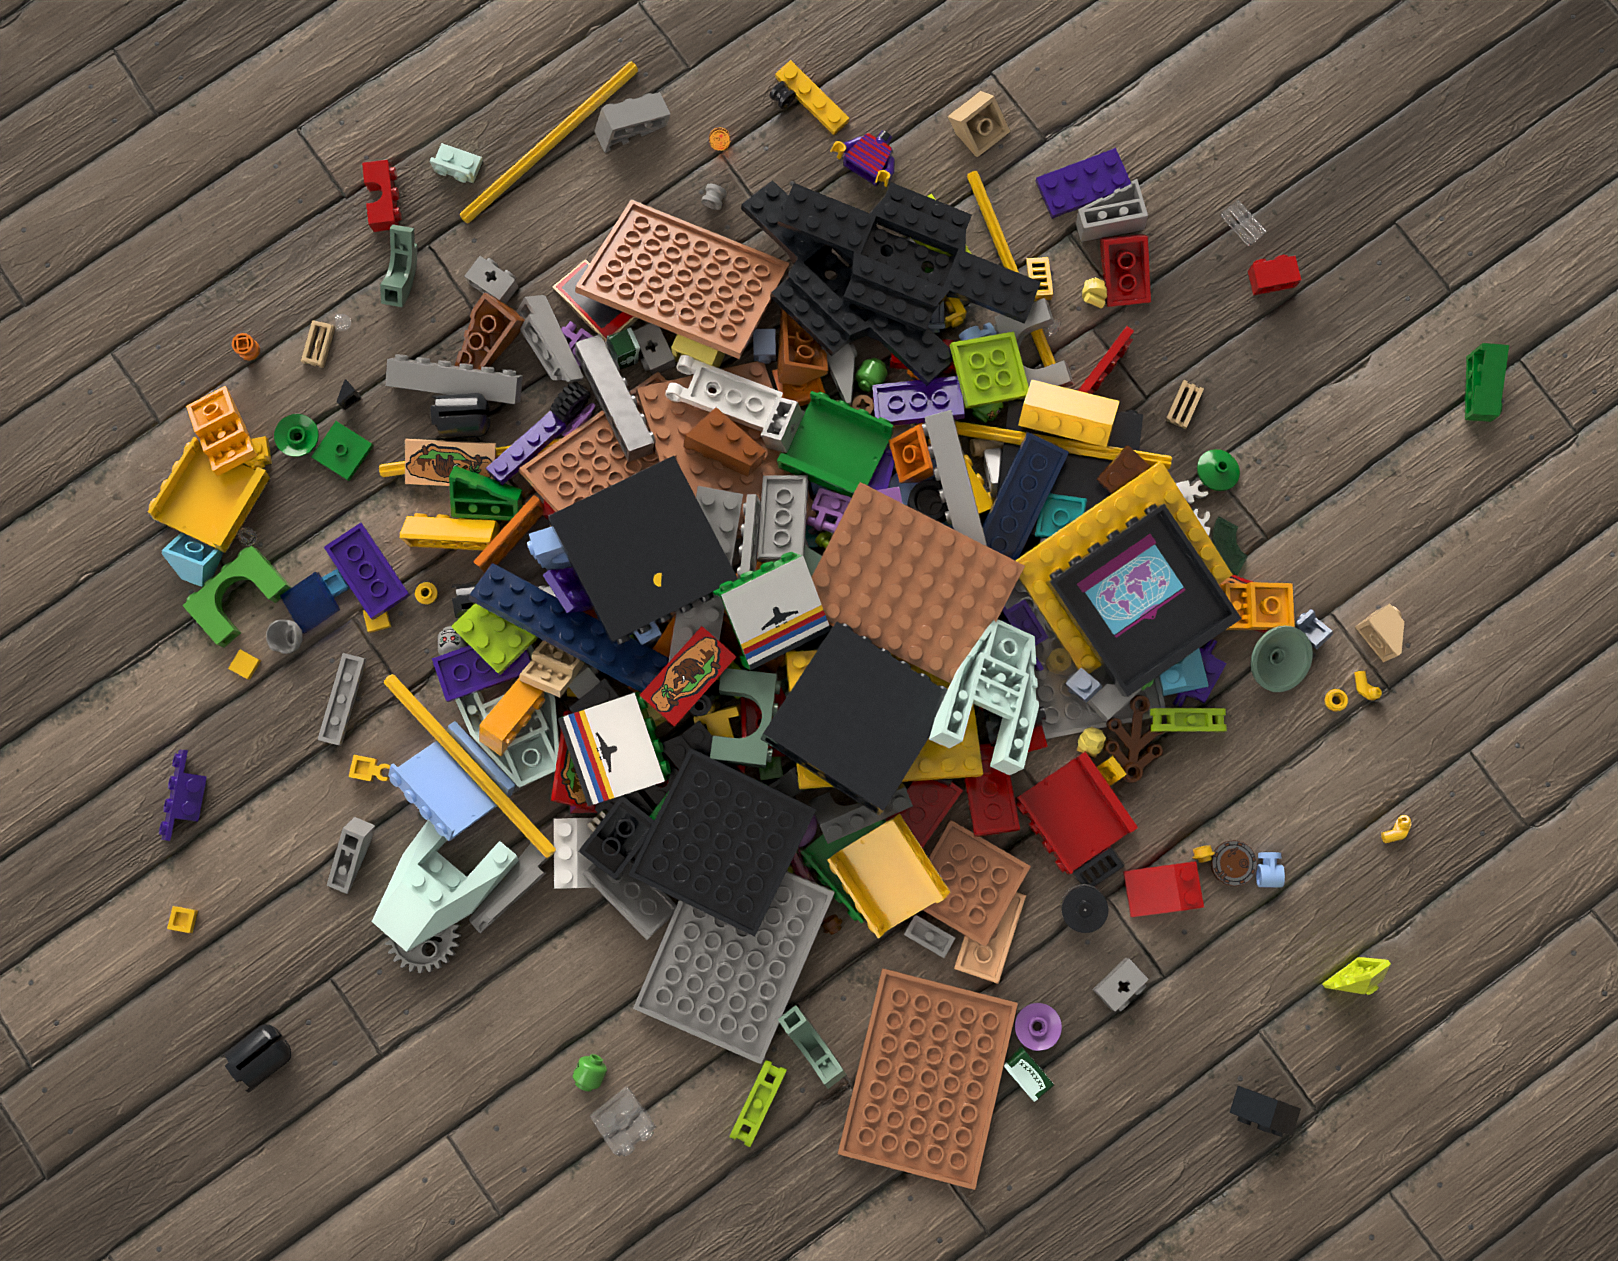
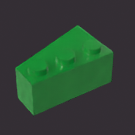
[1465,343,1509,422]
[449,466,523,521]

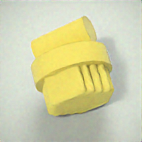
[1082,277,1107,308]
[1076,726,1106,758]

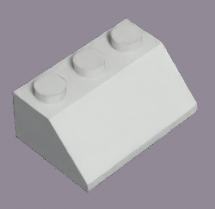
[554,818,603,889]

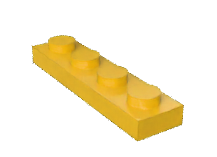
[775,60,849,135]

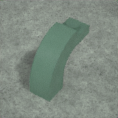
[380,225,417,307]
[778,1005,847,1089]

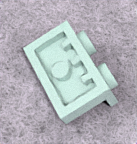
[430,143,483,183]

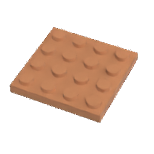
[923,820,1031,947]

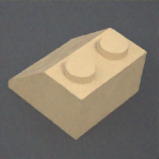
[948,91,1010,157]
[1355,604,1404,662]

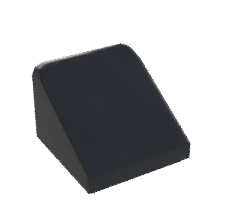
[336,379,361,410]

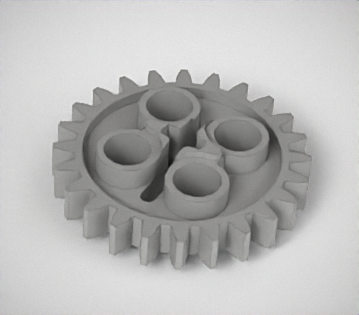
[384,924,461,973]

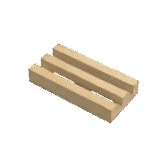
[301,320,335,368]
[1165,380,1204,429]

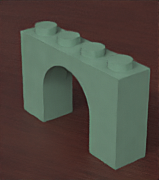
[710,668,781,768]

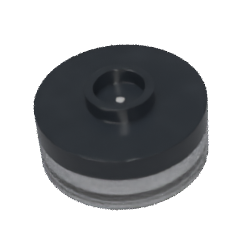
[1060,884,1109,933]

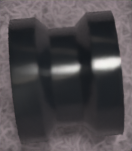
[769,81,796,109]

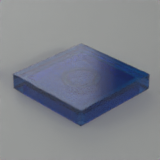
[280,572,340,634]

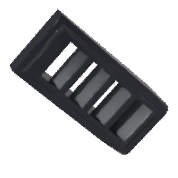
[1073,845,1125,887]

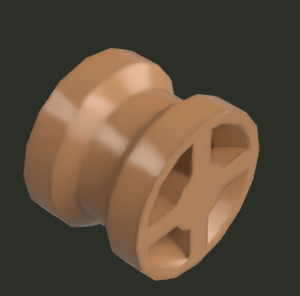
[852,395,874,416]

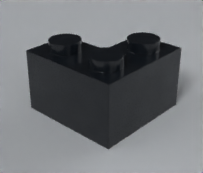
[1229,1086,1301,1137]

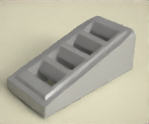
[983,448,1002,498]

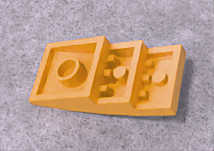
[186,386,257,477]
[1219,582,1295,630]

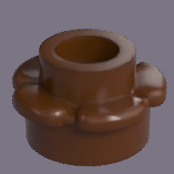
[821,914,843,935]

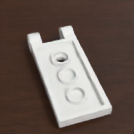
[665,355,783,432]

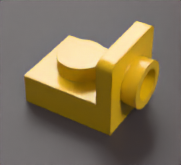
[944,297,966,328]
[244,436,272,469]

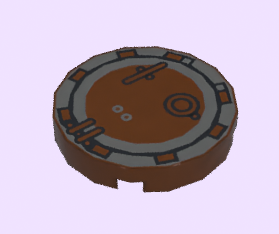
[1211,840,1258,886]

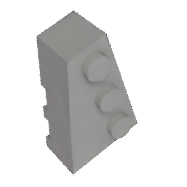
[594,92,670,153]
[1076,179,1148,242]

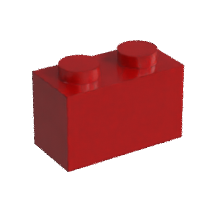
[1248,255,1301,296]

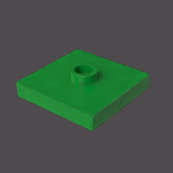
[311,421,374,481]

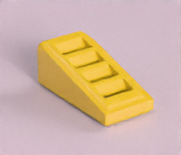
[1026,257,1053,301]

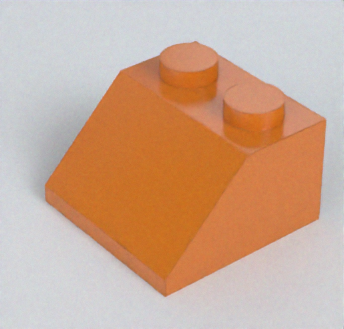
[889,424,934,483]

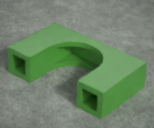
[182,546,292,648]

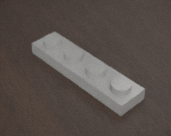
[737,494,761,579]
[318,653,367,746]

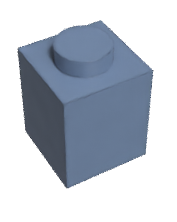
[753,329,776,364]

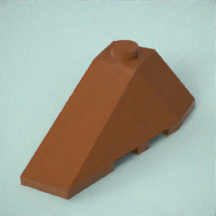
[454,292,525,370]
[778,308,828,386]

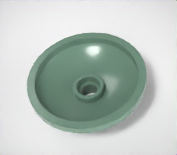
[1251,626,1313,692]

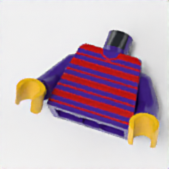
[830,130,895,187]

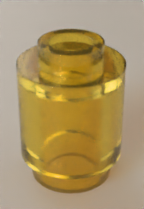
[1046,648,1072,674]

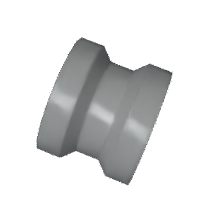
[701,184,727,210]

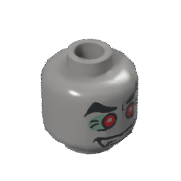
[438,626,467,655]

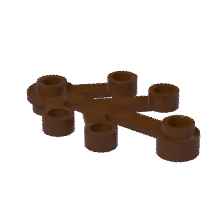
[1104,695,1164,783]

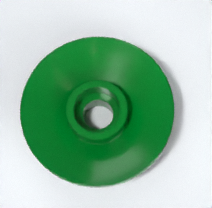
[274,414,319,457]
[1197,449,1240,491]

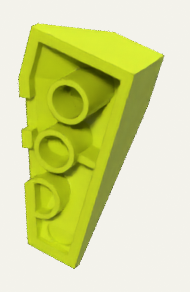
[1323,957,1391,995]

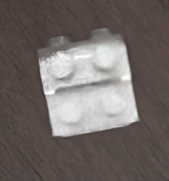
[589,1086,657,1157]

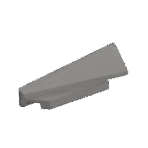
[516,295,584,382]
[469,843,554,933]

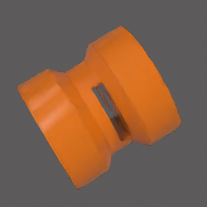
[232,333,260,361]

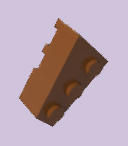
[683,407,766,477]

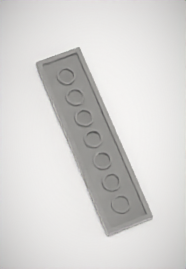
[668,486,743,663]

